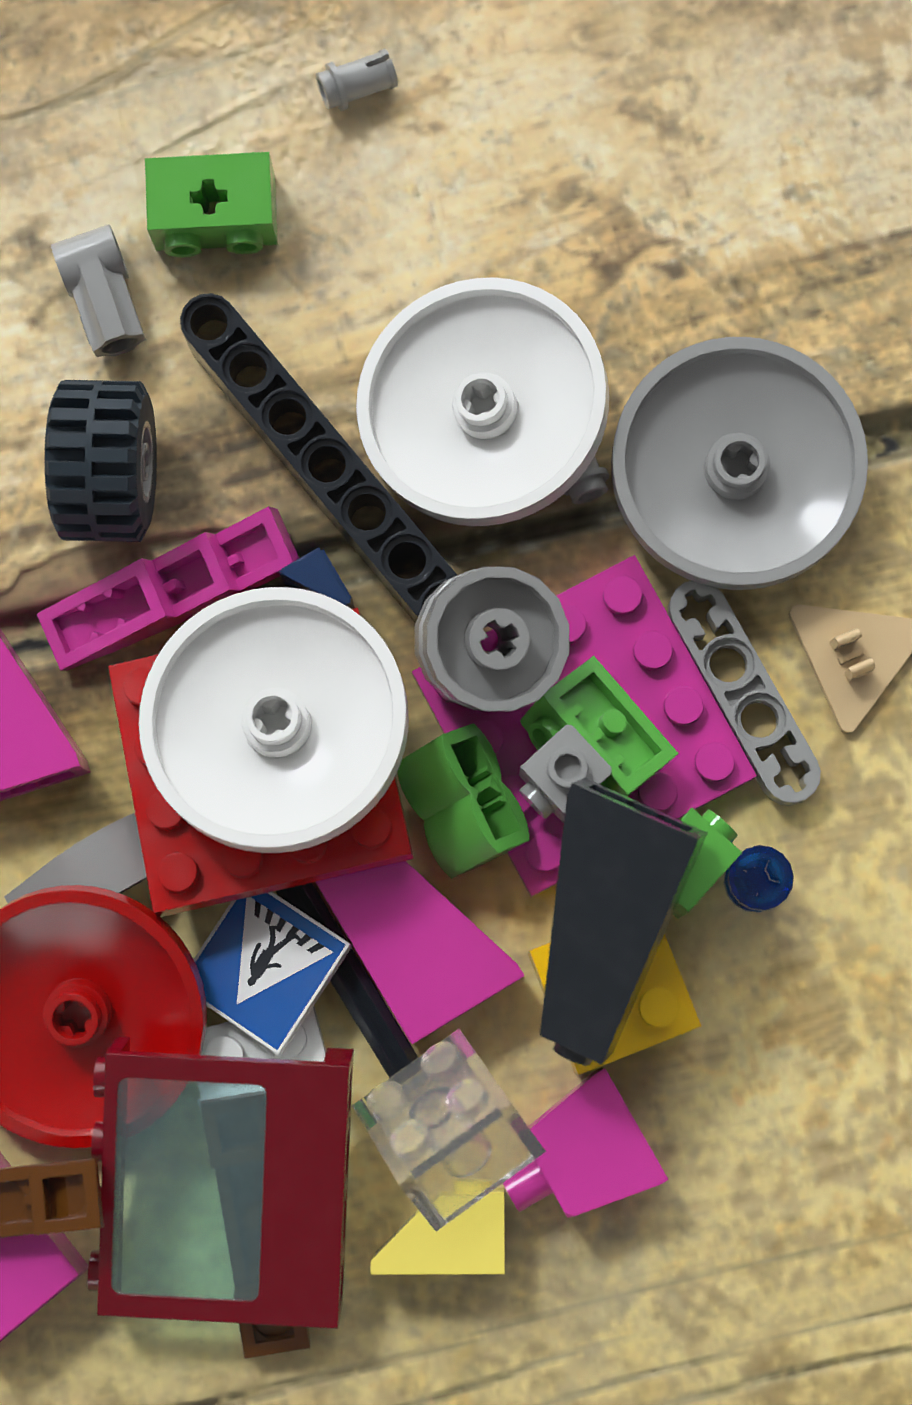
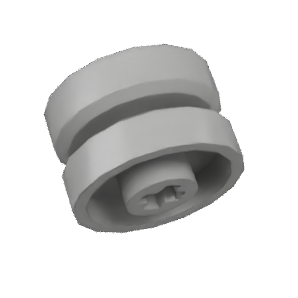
[415,567,569,711]

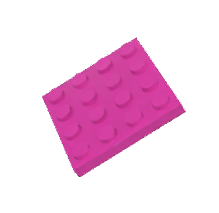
[412,555,757,897]

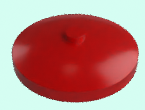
[0,885,207,1148]

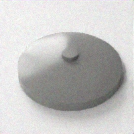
[611,337,868,590]

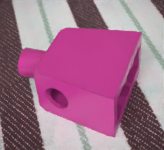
[500,1067,669,1218]

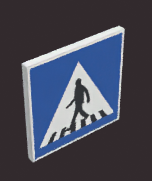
[193,892,353,1056]

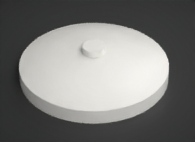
[356,278,609,526]
[139,587,409,853]

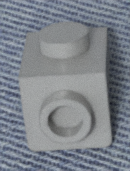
[519,725,612,823]

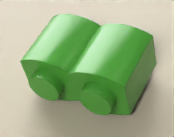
[397,723,529,879]

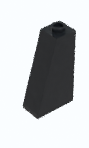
[540,778,708,1066]

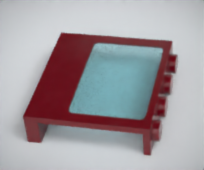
[87,1037,354,1329]

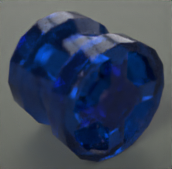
[723,845,794,913]

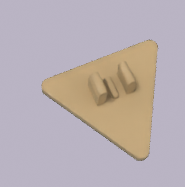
[789,604,912,733]

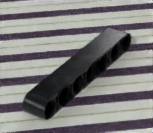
[180,293,457,623]

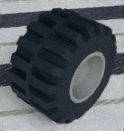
[44,380,157,542]

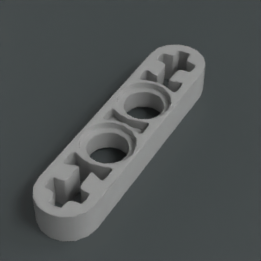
[667,581,821,806]

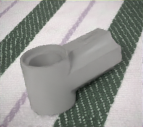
[51,224,146,357]

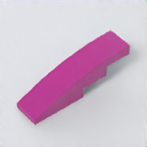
[37,506,299,671]

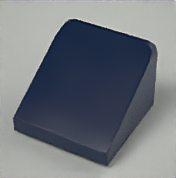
[279,548,355,609]

